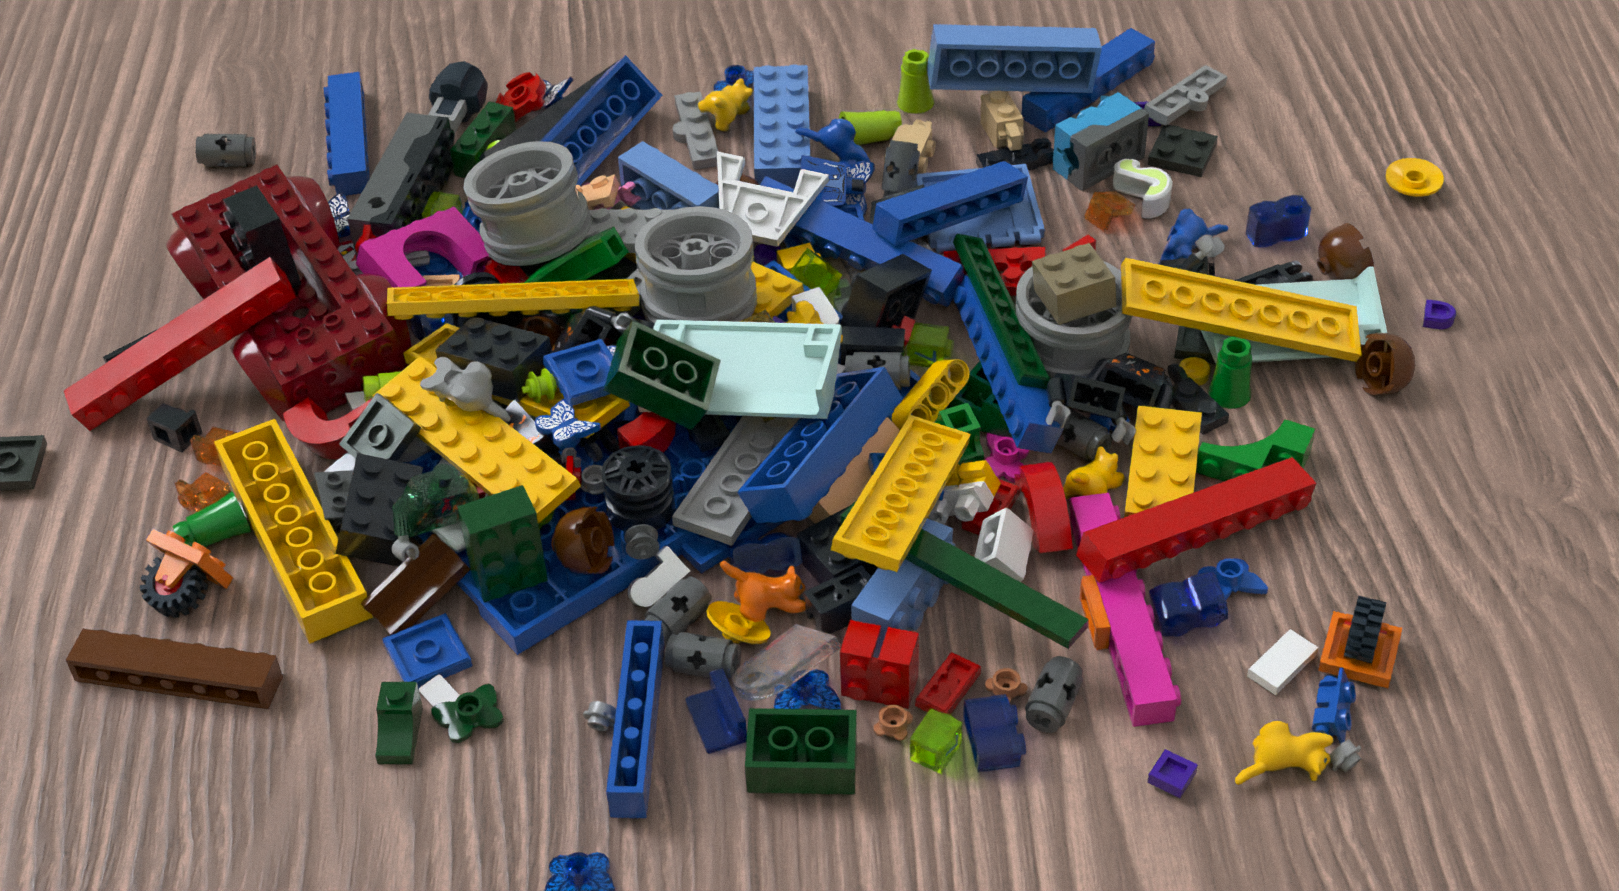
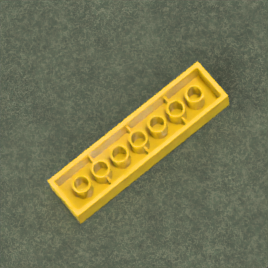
[214,419,373,644]

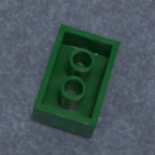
[603,320,721,430]
[457,485,548,602]
[745,708,857,795]

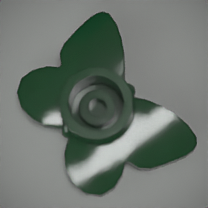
[431,684,504,743]

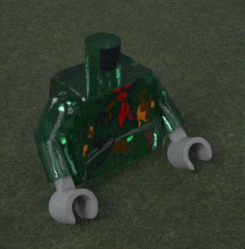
[392,464,480,562]

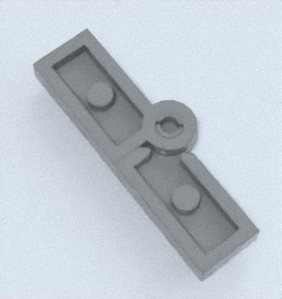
[1144,65,1228,126]
[673,91,719,170]

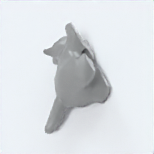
[420,357,511,422]

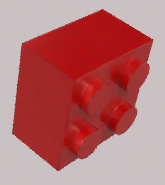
[840,620,919,709]

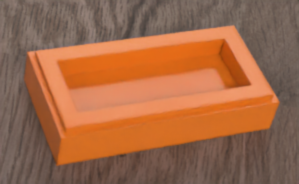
[1079,575,1110,650]

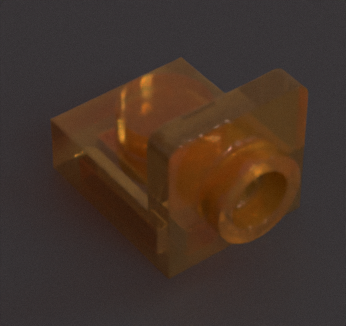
[1084,191,1135,230]
[190,427,237,467]
[175,472,231,512]

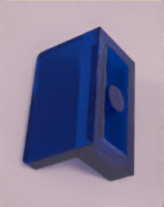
[685,668,747,754]

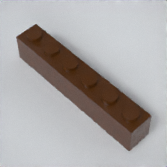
[66,628,283,709]

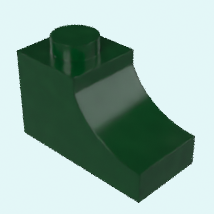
[375,682,423,764]

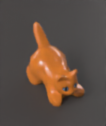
[720,561,806,622]

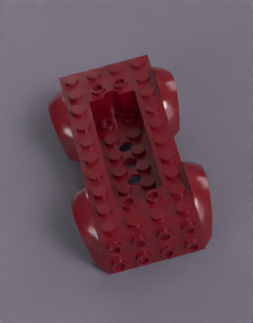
[166,165,412,421]

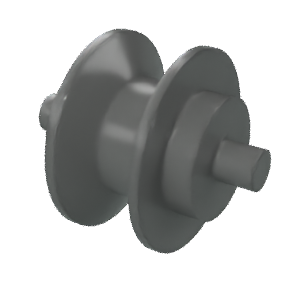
[624,524,659,559]

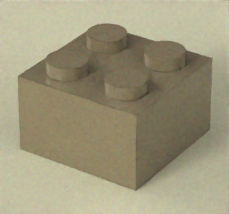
[1032,243,1117,325]

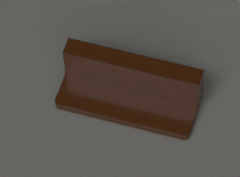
[361,534,470,635]

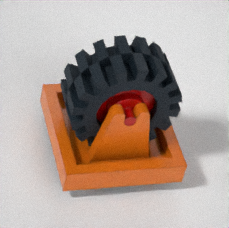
[140,529,233,618]
[1318,595,1402,688]

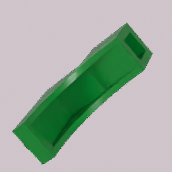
[524,227,629,283]
[1196,419,1316,481]

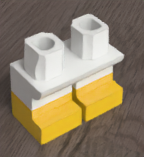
[929,460,1000,524]

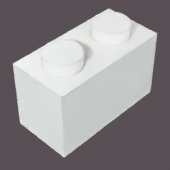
[975,507,1034,582]

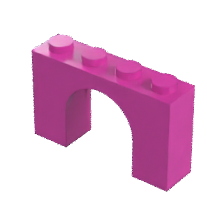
[356,207,492,288]

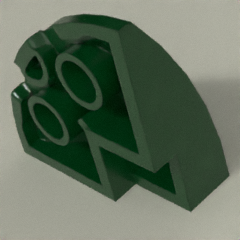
[947,361,1012,437]

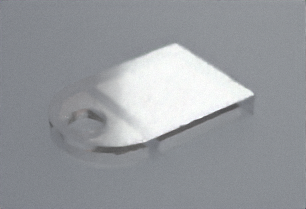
[732,624,841,700]

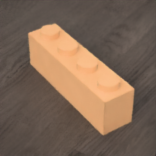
[809,417,900,524]

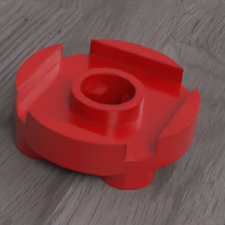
[496,72,546,122]

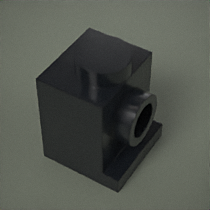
[146,403,203,453]

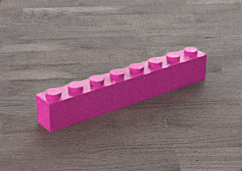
[1069,493,1181,727]

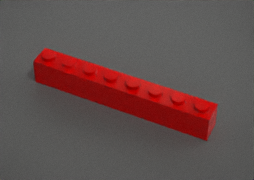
[64,257,296,431]
[1076,457,1317,583]

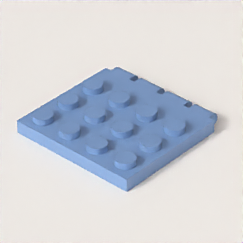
[916,164,1045,253]

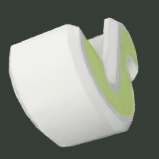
[1113,159,1173,219]

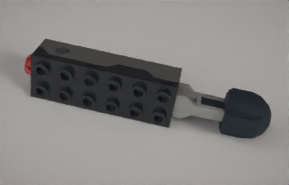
[347,61,488,259]

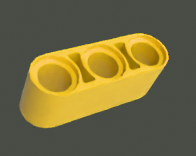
[892,359,970,430]

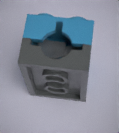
[1053,92,1149,191]

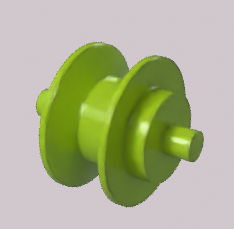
[522,368,557,403]

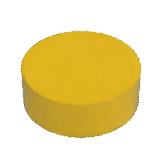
[1179,357,1210,386]

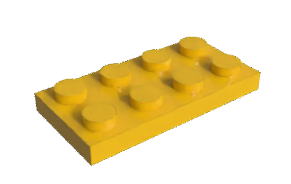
[1124,406,1202,517]

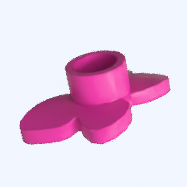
[985,433,1030,483]

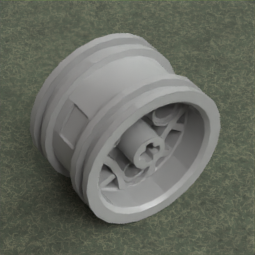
[464,141,592,266]
[635,206,757,323]
[1016,261,1133,379]

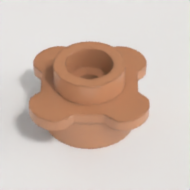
[985,668,1027,704]
[873,705,913,741]

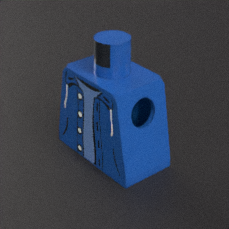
[801,155,864,207]

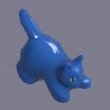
[795,119,871,166]
[1158,209,1229,265]

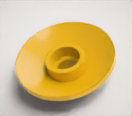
[1385,158,1444,197]
[706,601,771,644]

